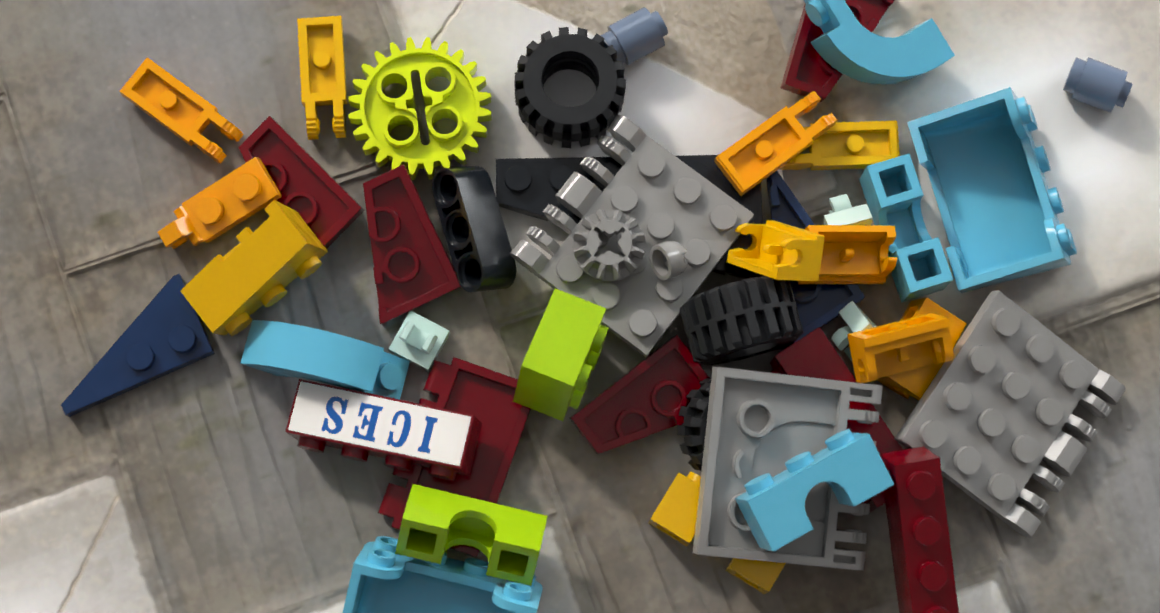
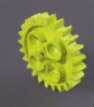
[348,37,492,180]

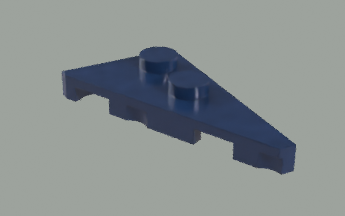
[766,171,865,345]
[61,274,215,417]

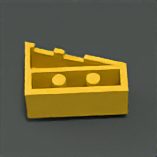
[180,200,328,336]

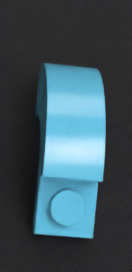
[804,0,955,85]
[240,320,410,400]

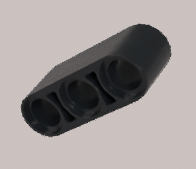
[432,166,517,293]

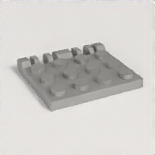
[510,115,754,358]
[894,291,1126,538]
[693,367,883,570]

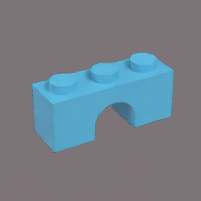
[859,154,953,303]
[735,429,894,552]

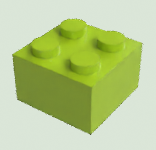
[513,288,609,421]

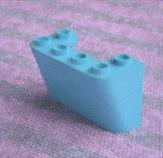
[907,87,1077,293]
[343,536,543,613]

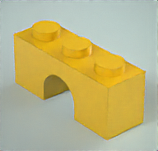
[648,472,786,594]

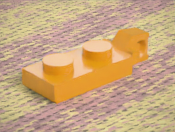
[157,157,282,249]

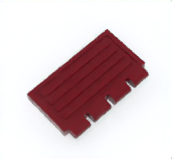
[378,357,531,558]

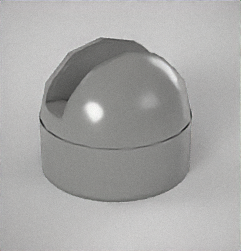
[649,241,689,280]

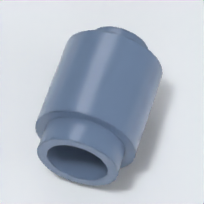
[600,7,668,65]
[1063,57,1133,113]

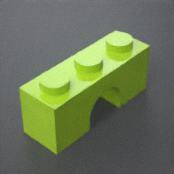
[395,484,548,586]

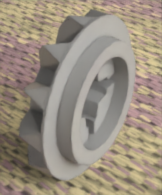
[573,209,645,281]

